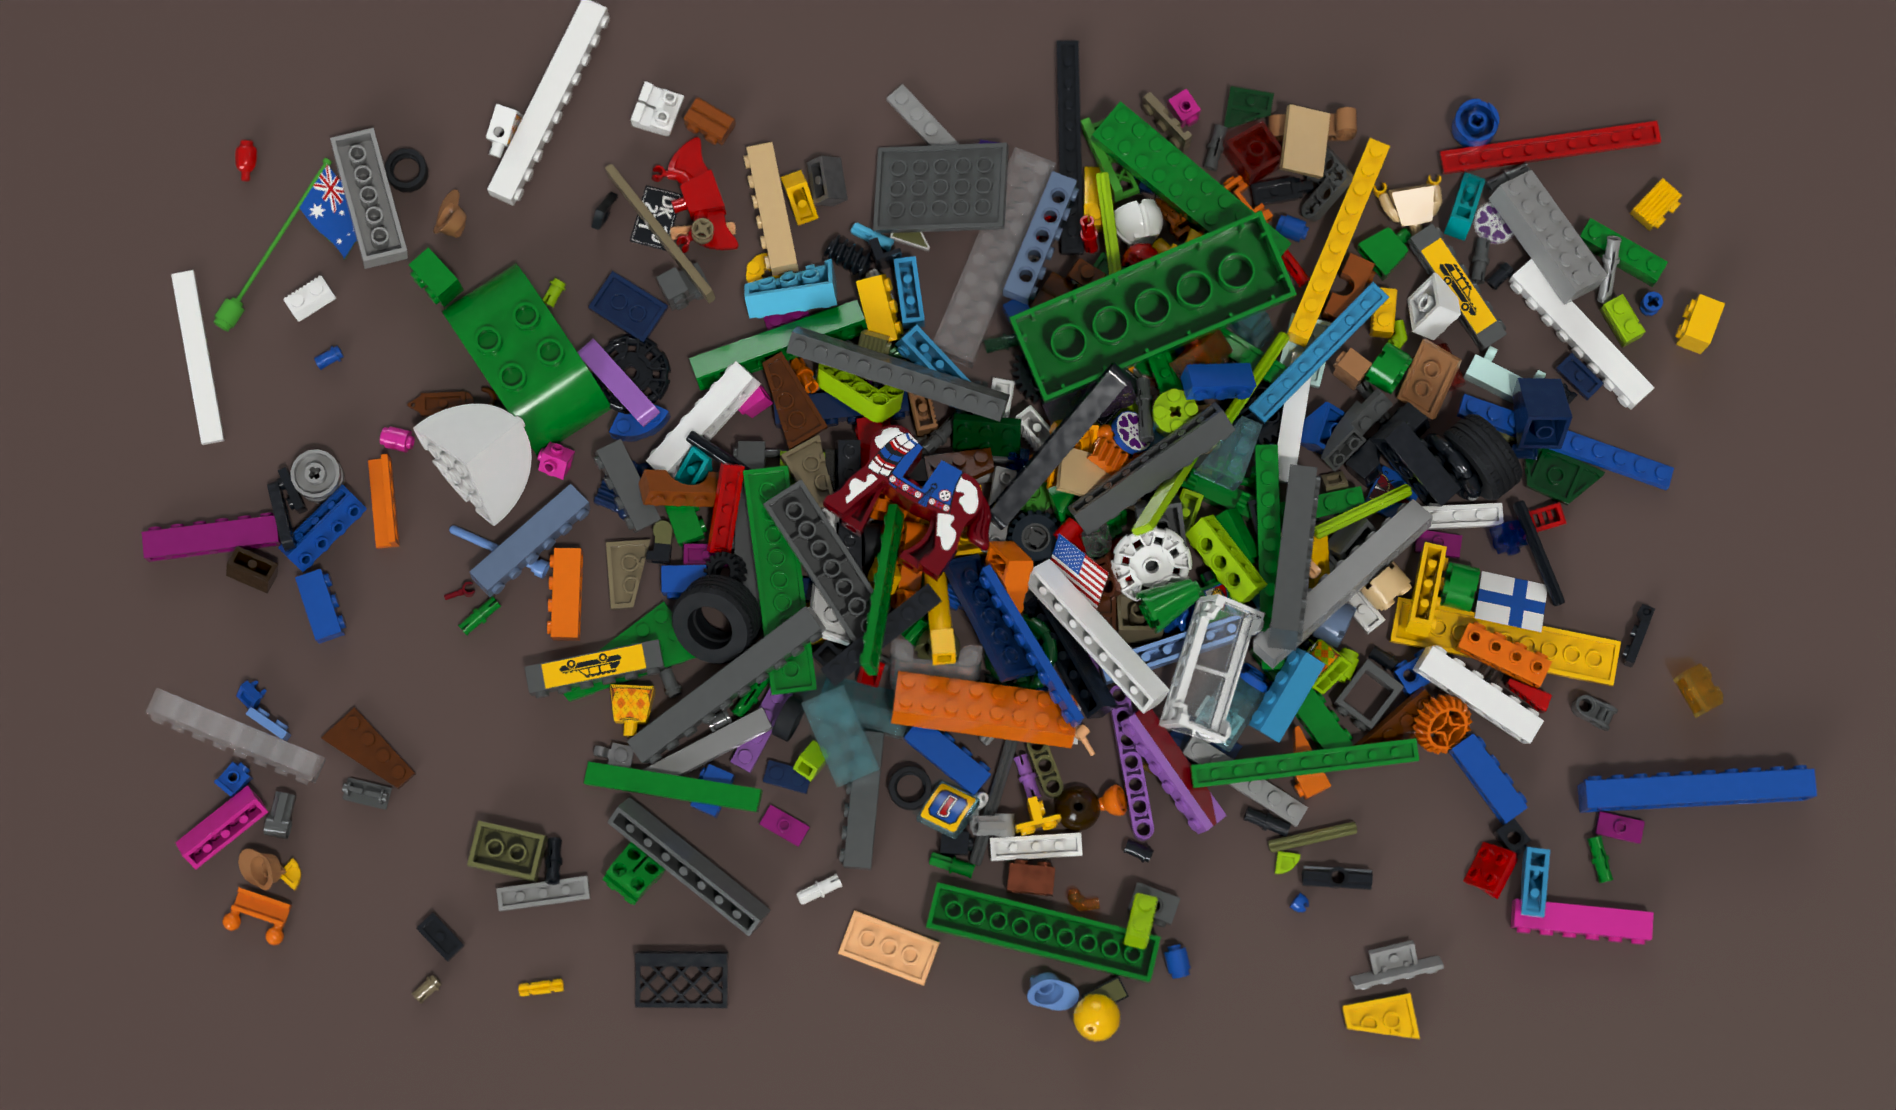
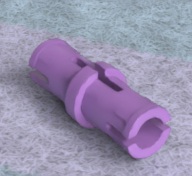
[1013,754,1042,799]

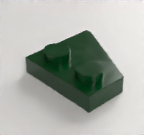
[1224,86,1274,129]

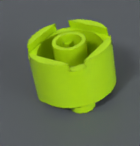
[1152,389,1198,437]

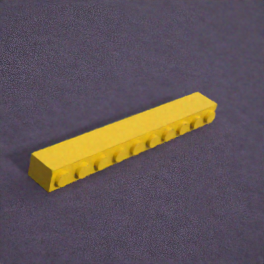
[1287,138,1390,348]

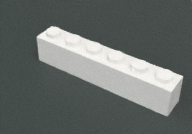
[646,361,761,479]
[1412,645,1544,744]

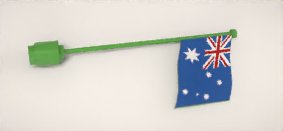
[213,158,357,332]

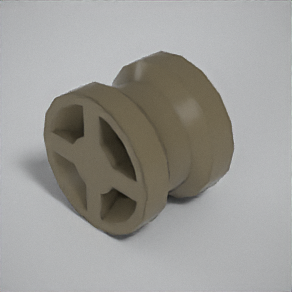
[691,218,714,244]

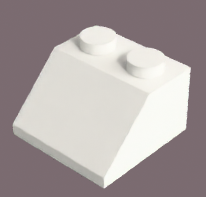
[1407,273,1461,340]

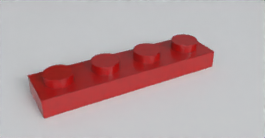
[707,463,745,553]

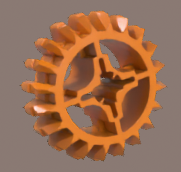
[1412,693,1473,754]

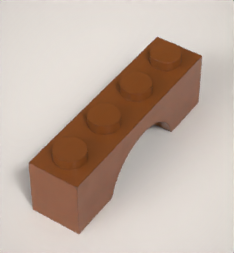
[639,470,719,507]

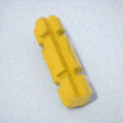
[518,979,564,997]

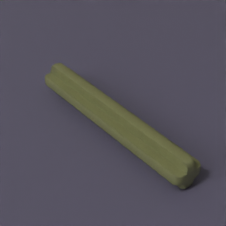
[1268,822,1357,853]

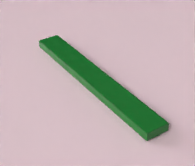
[584,761,763,813]

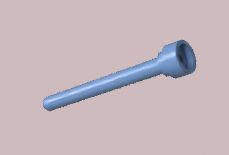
[449,525,550,579]

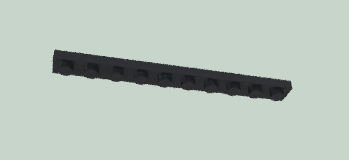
[1056,40,1084,255]

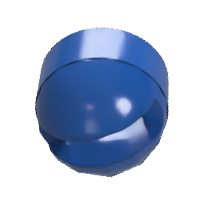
[1290,893,1309,913]

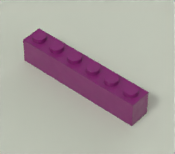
[141,513,282,562]

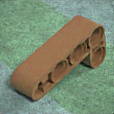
[1268,107,1357,141]

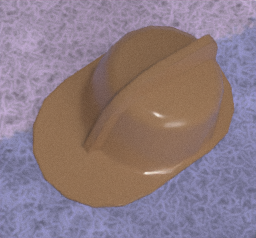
[433,190,467,238]
[238,848,286,890]

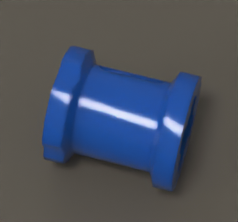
[1639,292,1663,316]

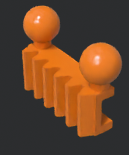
[1087,424,1146,476]
[222,887,292,945]

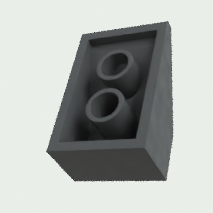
[1134,494,1187,571]

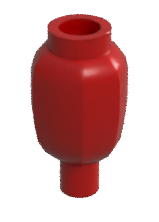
[235,140,257,182]

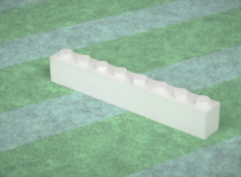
[1509,259,1654,410]
[1028,559,1170,714]

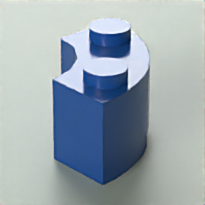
[609,404,671,442]

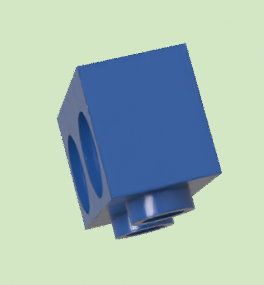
[1392,648,1430,697]

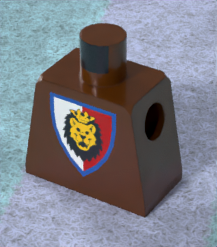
[1064,258,1107,289]

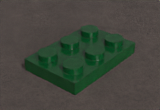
[953,413,1022,458]

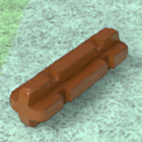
[1155,198,1182,226]

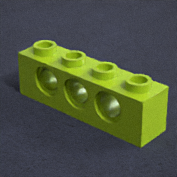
[1185,515,1268,604]

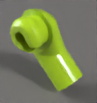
[1387,320,1408,349]

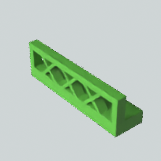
[1081,117,1140,202]

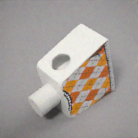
[486,104,523,158]

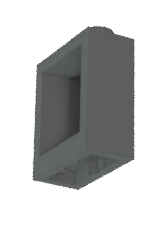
[1333,659,1404,732]

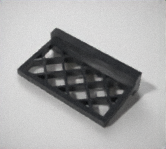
[635,951,729,1008]

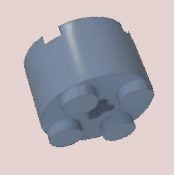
[1312,603,1357,648]

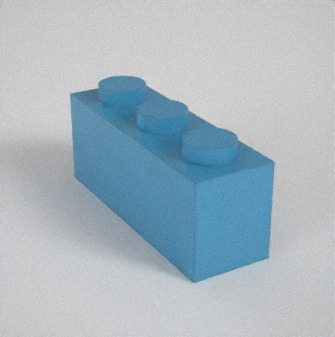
[894,256,925,330]

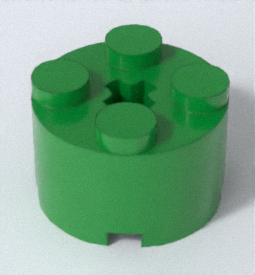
[1364,342,1414,394]
[1440,562,1480,612]

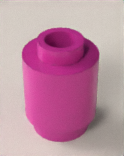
[380,426,415,453]

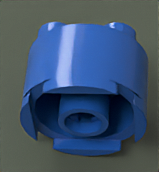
[1452,99,1500,148]

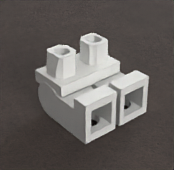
[631,81,684,136]

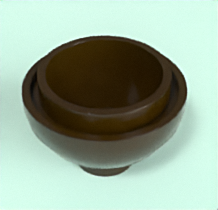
[1055,786,1100,831]

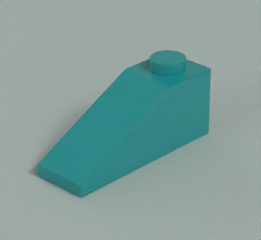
[1444,172,1486,241]

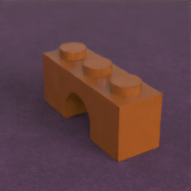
[1322,253,1376,322]

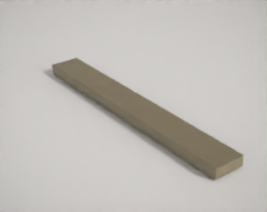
[605,164,715,304]

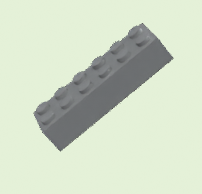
[330,128,408,269]
[1489,170,1608,305]

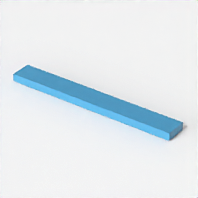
[1248,282,1389,424]

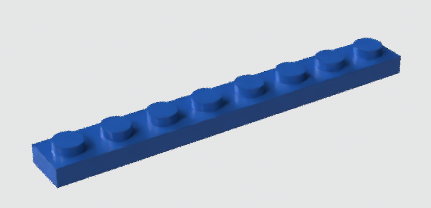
[979,564,1084,728]

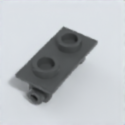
[342,777,392,810]

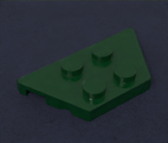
[1524,448,1605,505]

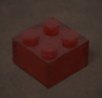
[1224,121,1282,186]

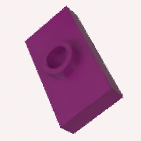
[1414,530,1462,559]
[759,805,810,847]
[1595,812,1645,844]

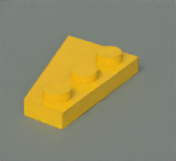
[1342,993,1420,1039]

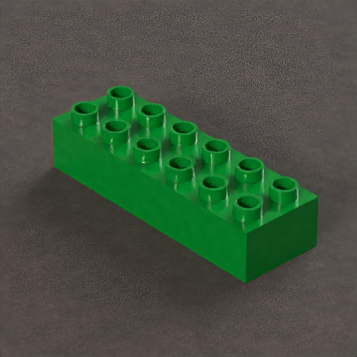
[1009,211,1297,404]

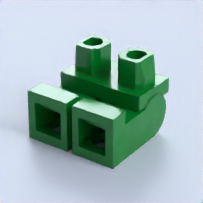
[602,842,666,905]

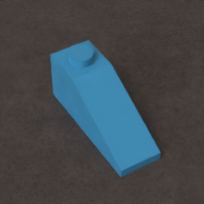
[1521,847,1550,918]

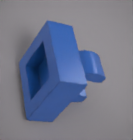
[236,681,267,709]

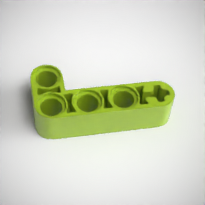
[816,363,904,423]

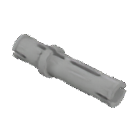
[1597,236,1622,303]

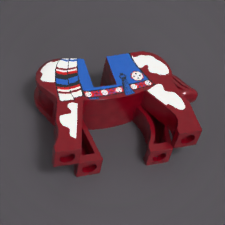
[823,425,991,581]

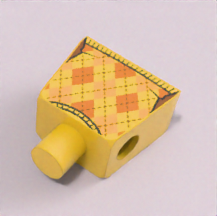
[610,684,656,737]

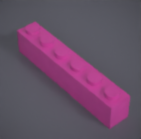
[1511,899,1654,945]

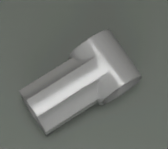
[970,814,1015,837]

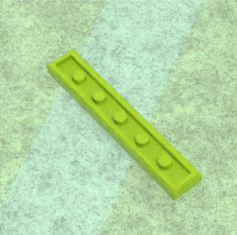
[1131,457,1199,536]

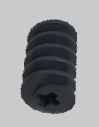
[823,234,873,279]

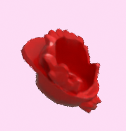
[1121,243,1159,267]

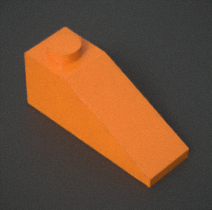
[1293,726,1331,800]

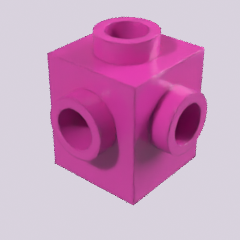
[537,441,575,480]

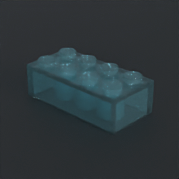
[801,685,881,788]

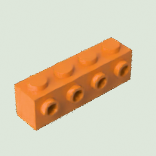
[1455,622,1552,689]

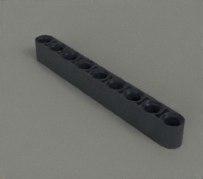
[989,362,1131,530]

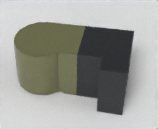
[646,520,674,565]

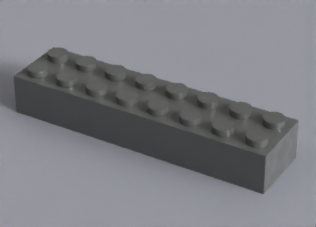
[1268,464,1321,651]
[763,479,889,643]

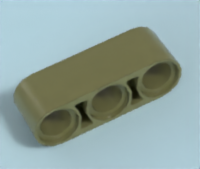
[1027,742,1063,799]

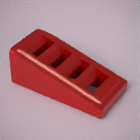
[1516,502,1567,537]
[856,662,885,688]
[1505,679,1552,714]

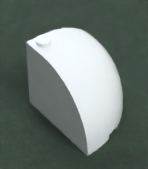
[413,404,532,526]

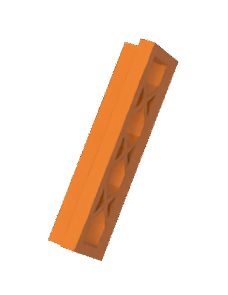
[368,454,400,549]

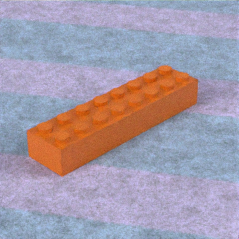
[891,671,1078,748]

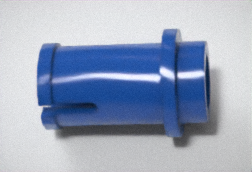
[314,345,344,370]

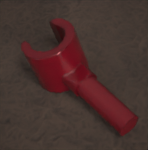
[444,582,475,600]

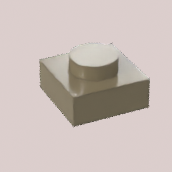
[1321,471,1348,493]

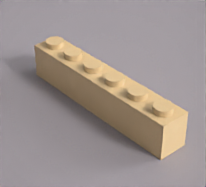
[744,142,799,276]

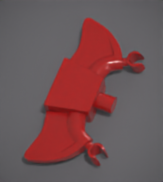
[652,137,739,253]

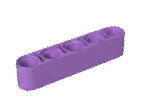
[577,339,660,427]

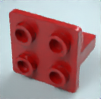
[1463,842,1518,899]

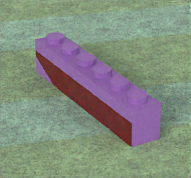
[1120,708,1227,834]

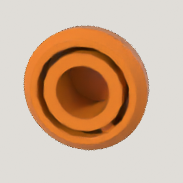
[1098,784,1127,816]

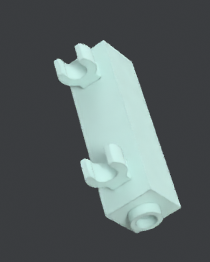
[1463,346,1546,403]

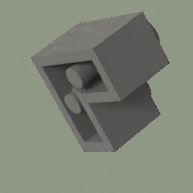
[656,263,710,311]

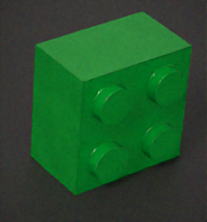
[409,247,464,308]

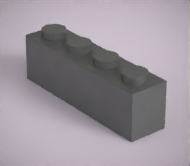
[593,439,661,533]

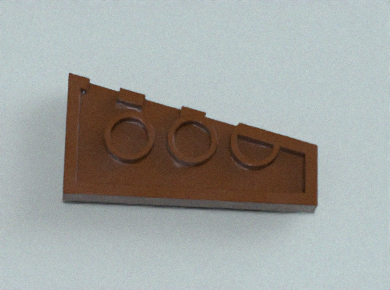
[762,352,828,450]
[321,707,416,789]

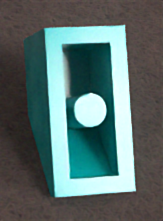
[674,446,713,485]

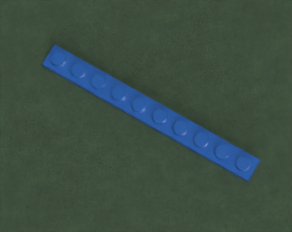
[1456,394,1674,490]

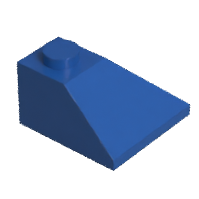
[1300,402,1346,454]

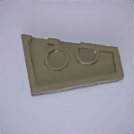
[1142,92,1192,153]
[780,435,834,510]
[605,539,651,610]

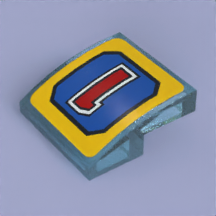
[916,781,980,839]

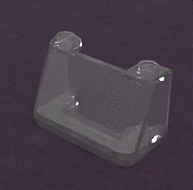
[890,639,983,690]

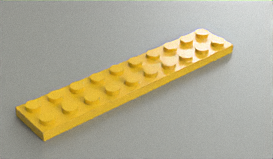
[1390,597,1621,687]

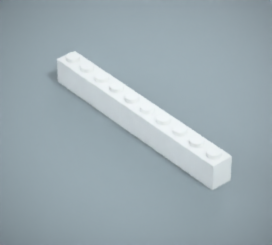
[487,0,610,206]

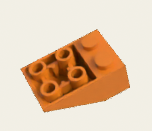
[985,541,1033,614]

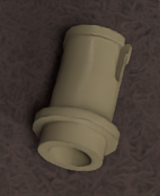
[412,975,442,1004]

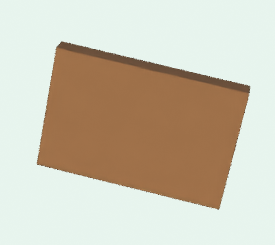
[1396,339,1462,419]

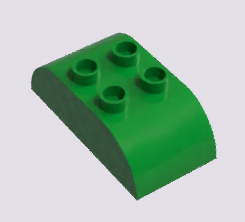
[441,264,611,457]

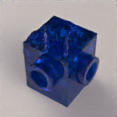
[1489,520,1528,556]

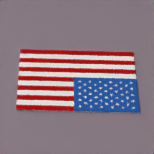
[1051,533,1109,610]

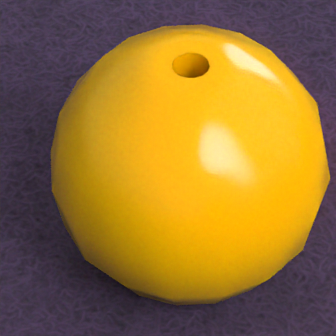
[1073,994,1121,1042]

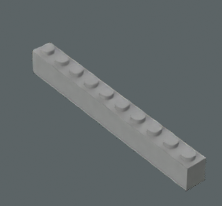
[1253,499,1433,669]

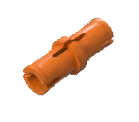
[791,357,819,393]

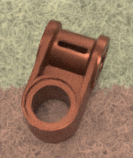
[1092,552,1122,597]

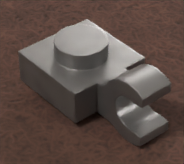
[593,743,634,768]

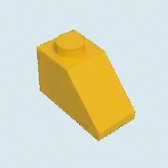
[780,170,818,226]

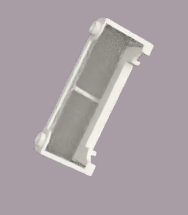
[1159,594,1265,743]

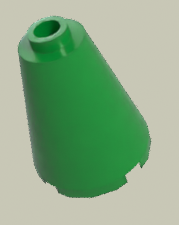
[1135,578,1202,633]

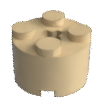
[1360,561,1412,611]

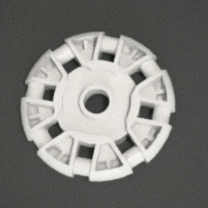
[1111,526,1192,602]

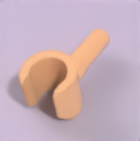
[1075,724,1096,756]

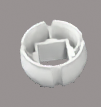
[1114,199,1163,248]

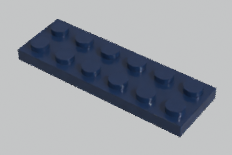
[944,554,1038,682]

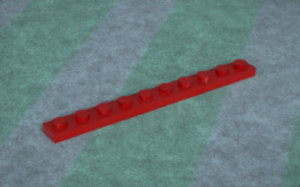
[1439,121,1661,175]

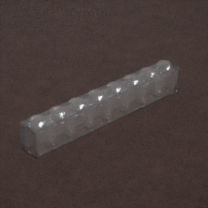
[145,688,326,785]

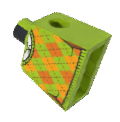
[1302,639,1353,695]

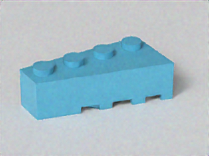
[744,259,837,319]

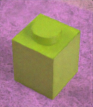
[793,740,831,782]

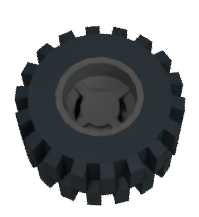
[1006,510,1061,567]

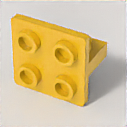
[1015,796,1061,836]

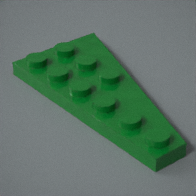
[564,602,696,702]

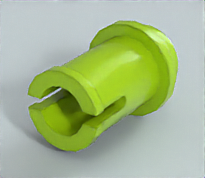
[542,278,566,308]

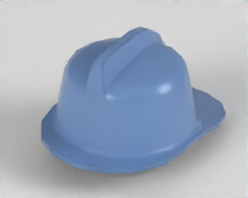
[1027,972,1079,1011]

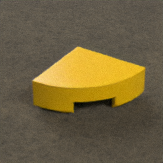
[281,858,301,890]

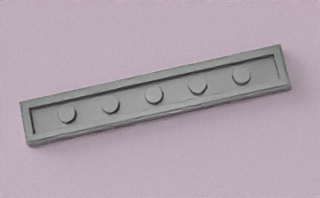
[643,708,773,776]

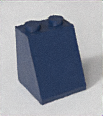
[1512,378,1572,449]

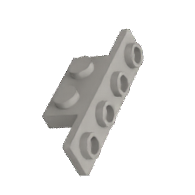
[981,466,1017,553]
[1350,940,1444,990]

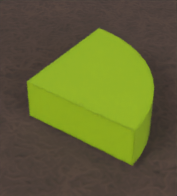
[1274,851,1301,874]

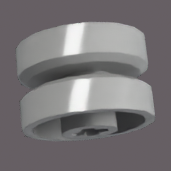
[290,449,345,503]

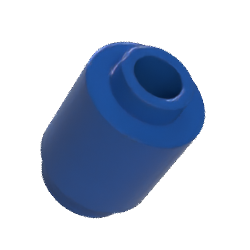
[1275,215,1309,243]
[1164,944,1191,979]

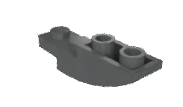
[1321,388,1393,472]

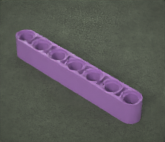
[1110,685,1154,841]

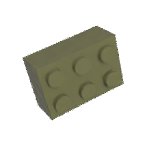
[467,820,548,882]

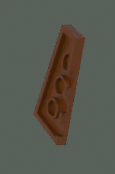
[1353,686,1431,746]

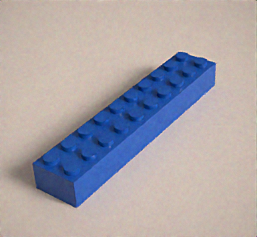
[1577,765,1817,813]

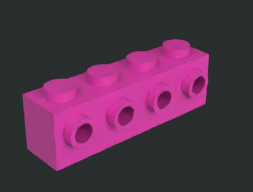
[175,785,268,870]

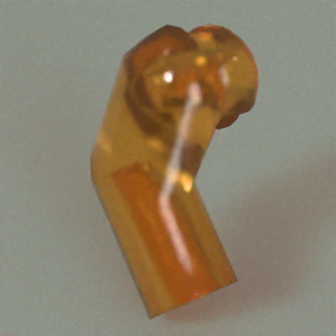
[1068,888,1100,911]

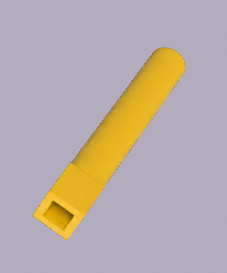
[919,518,956,665]

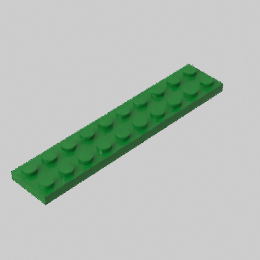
[743,465,817,696]

